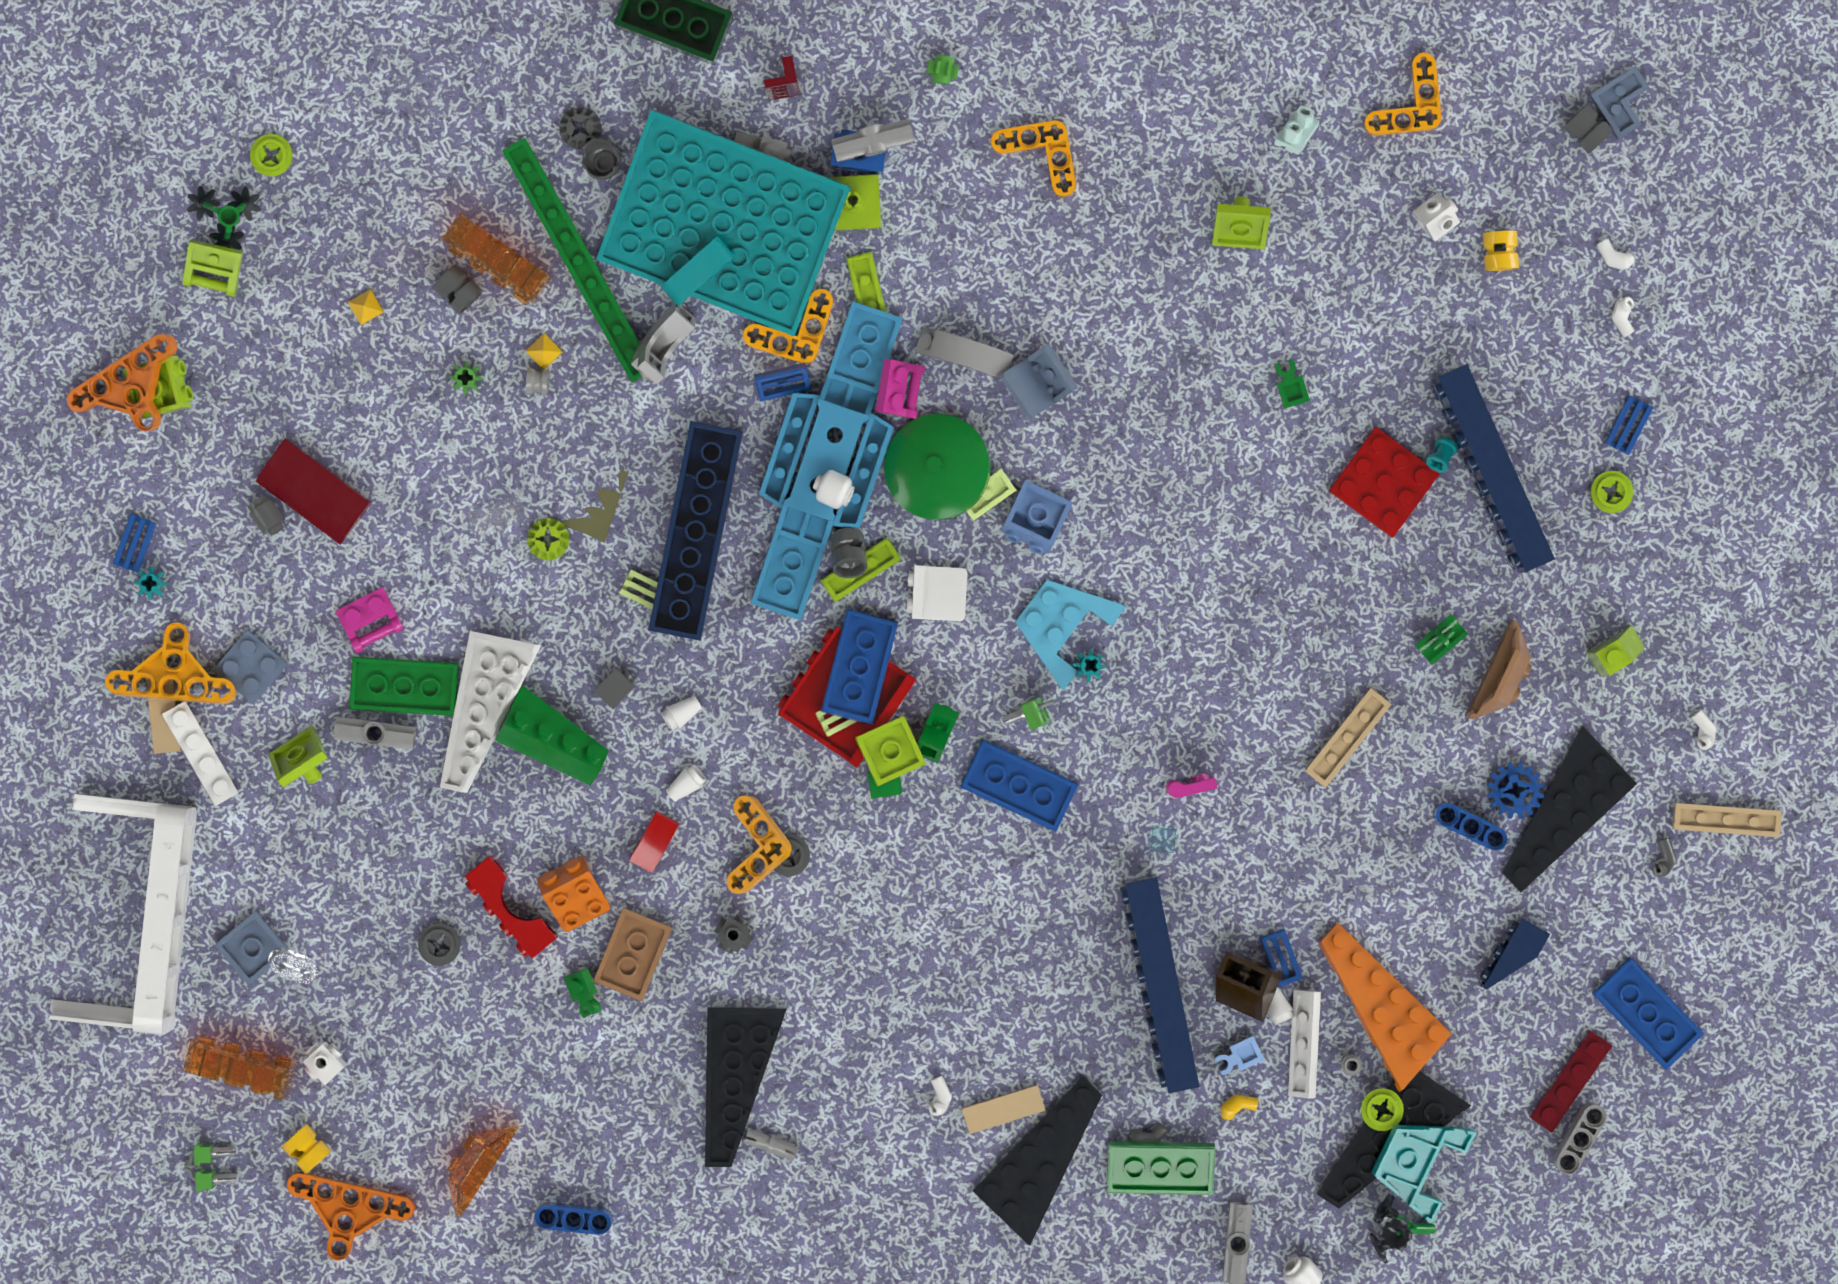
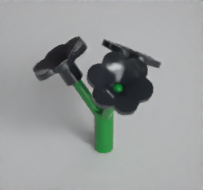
[1369,1194,1436,1264]

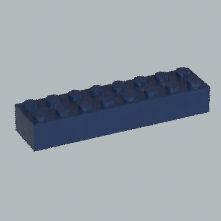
[1430,364,1555,573]
[648,421,743,641]
[1119,874,1200,1094]

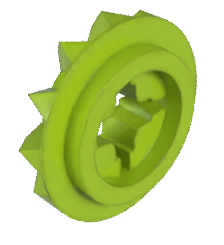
[250,134,293,177]
[1590,471,1633,513]
[527,518,570,560]
[1361,1088,1404,1131]

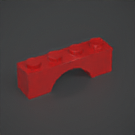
[464,855,558,959]

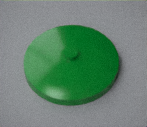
[884,414,991,521]

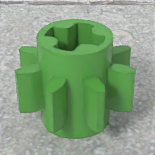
[926,55,959,85]
[449,361,484,395]

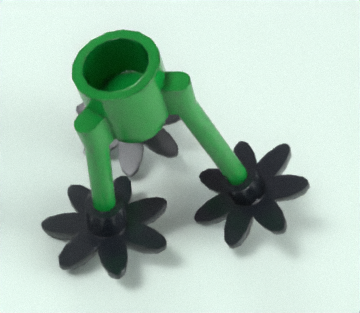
[187,186,261,250]

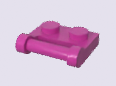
[876,359,925,419]
[335,587,404,653]
[1166,773,1218,798]

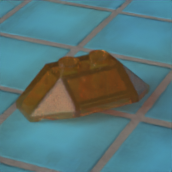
[447,1123,520,1218]

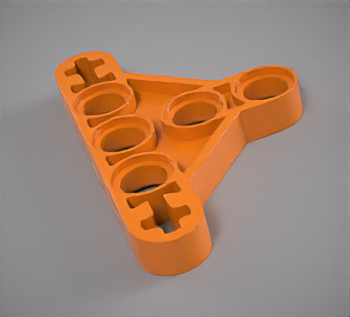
[67,334,177,431]
[287,1172,415,1261]

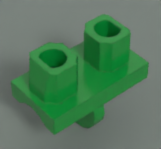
[1414,614,1468,665]

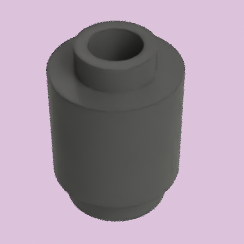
[248,495,285,536]

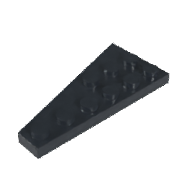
[1502,726,1637,893]
[705,1007,787,1167]
[1316,1071,1471,1209]
[972,1076,1102,1246]

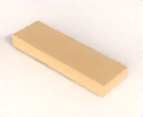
[146,678,182,754]
[962,1084,1045,1134]

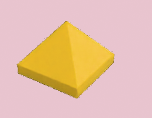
[348,289,384,325]
[526,333,563,369]

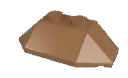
[1466,620,1532,719]

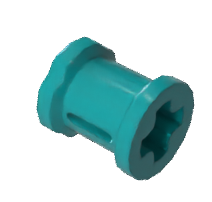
[1426,437,1458,473]

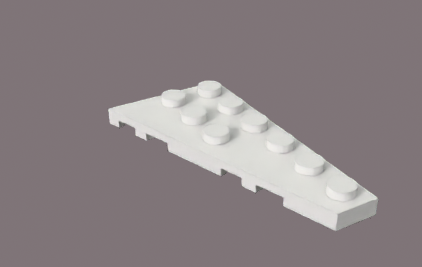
[440,631,541,793]

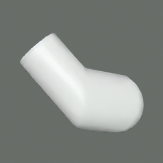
[1596,239,1634,270]
[1612,297,1635,338]
[1691,709,1716,750]
[929,1075,952,1116]

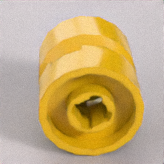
[1483,230,1519,271]
[281,1124,332,1174]

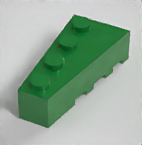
[495,685,609,786]

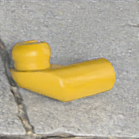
[1220,1094,1258,1120]

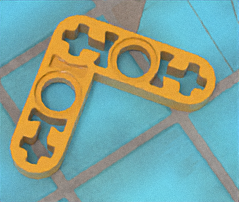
[1364,53,1441,136]
[991,120,1076,198]
[743,289,833,364]
[726,795,792,894]

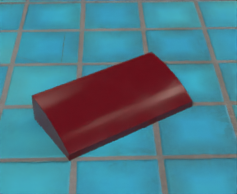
[255,438,372,545]

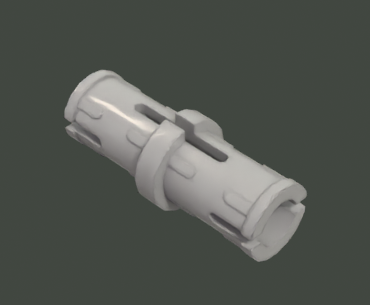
[743,1128,799,1161]

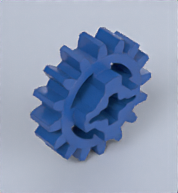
[1486,762,1544,819]

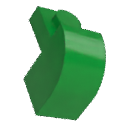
[917,703,959,764]

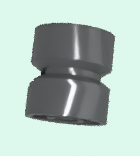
[1563,104,1614,154]
[432,264,483,315]
[830,528,867,578]

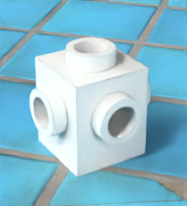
[1412,192,1460,241]
[303,1042,348,1085]

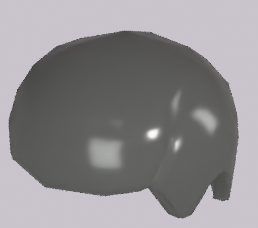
[581,138,622,180]

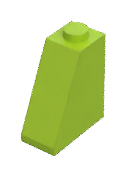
[1586,625,1645,676]

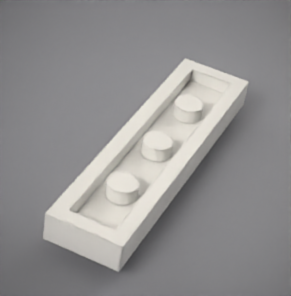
[161,701,238,806]
[1288,989,1321,1099]

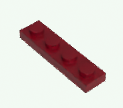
[1529,1030,1612,1133]

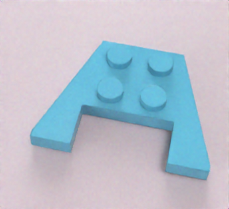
[1015,580,1126,690]

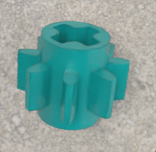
[134,567,169,600]
[1072,649,1106,683]

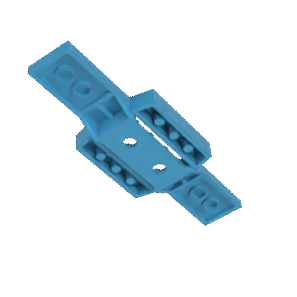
[751,301,903,621]

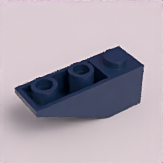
[1479,917,1550,990]

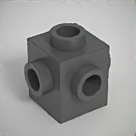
[714,914,754,954]

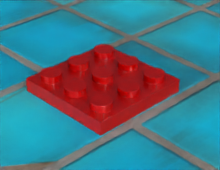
[1328,427,1440,538]

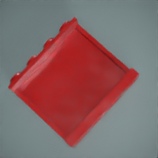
[777,626,917,768]

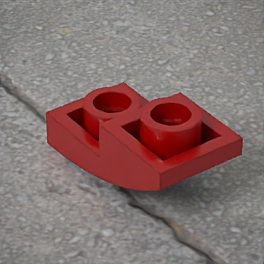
[629,811,679,873]

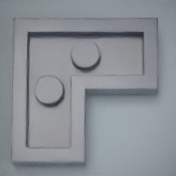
[1589,65,1650,140]

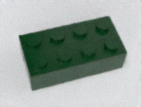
[614,0,734,66]

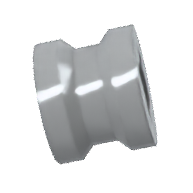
[526,368,550,396]

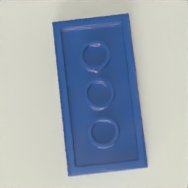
[821,609,898,725]
[960,739,1079,832]
[1592,957,1704,1070]

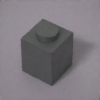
[594,668,636,709]

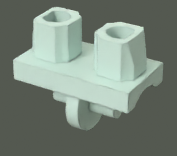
[1274,106,1319,155]

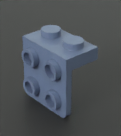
[1001,343,1078,419]

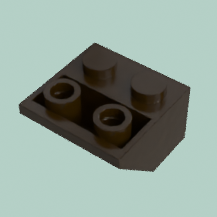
[1216,952,1283,1022]

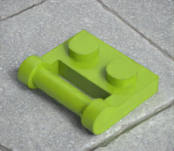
[182,239,243,297]

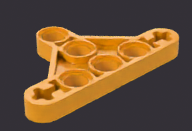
[105,622,237,704]

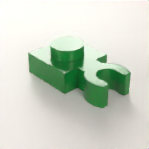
[1275,359,1310,409]
[563,968,601,1018]

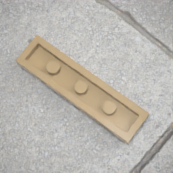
[1304,688,1392,788]
[1672,803,1782,837]

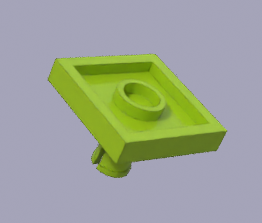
[828,174,881,231]
[1212,196,1271,249]
[855,716,926,786]
[268,725,328,788]

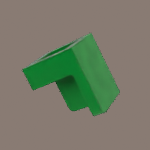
[867,771,902,799]

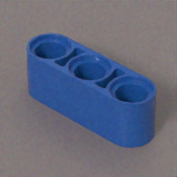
[1433,802,1508,851]
[535,1202,613,1235]

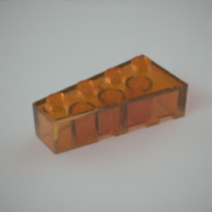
[442,213,552,305]
[183,1035,297,1101]

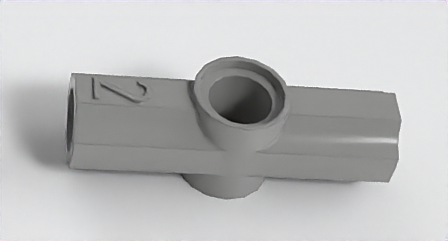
[831,119,915,162]
[334,716,417,750]
[1222,1201,1253,1284]

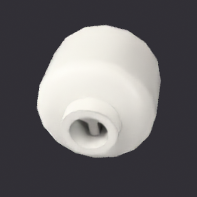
[813,470,855,509]
[1283,1256,1323,1284]

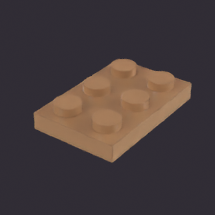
[593,907,673,1001]

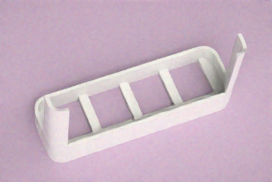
[49,794,197,1035]

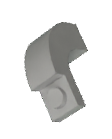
[631,303,696,384]
[915,327,1014,379]

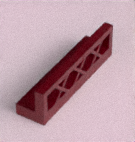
[764,56,800,101]

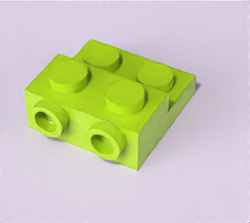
[122,356,193,420]

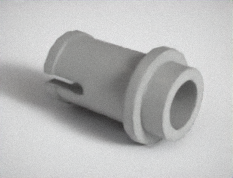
[1341,1054,1362,1076]

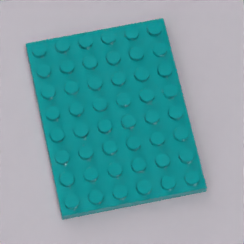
[596,109,851,336]

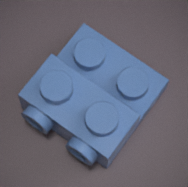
[1001,480,1073,555]

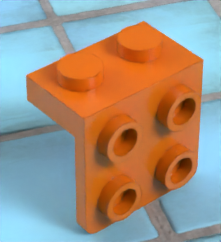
[536,855,610,932]

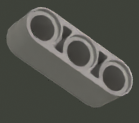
[1553,1102,1607,1175]

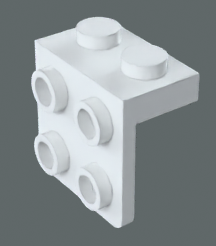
[907,565,967,621]

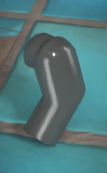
[1653,837,1677,877]

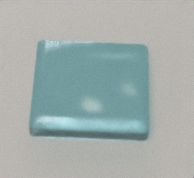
[1150,827,1176,853]

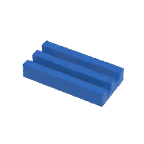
[754,363,812,402]
[1605,396,1653,455]
[113,514,157,573]
[1259,928,1303,988]

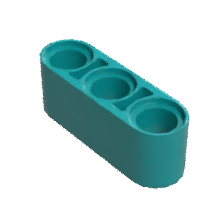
[660,236,735,306]

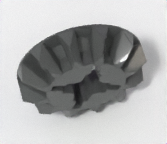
[559,107,602,150]
[768,834,810,876]
[418,923,461,966]

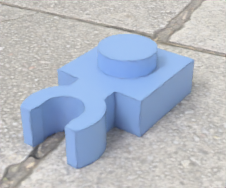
[1214,1035,1264,1075]

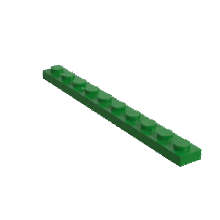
[502,138,643,383]

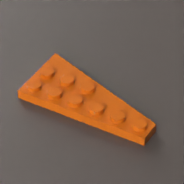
[1318,923,1451,1092]

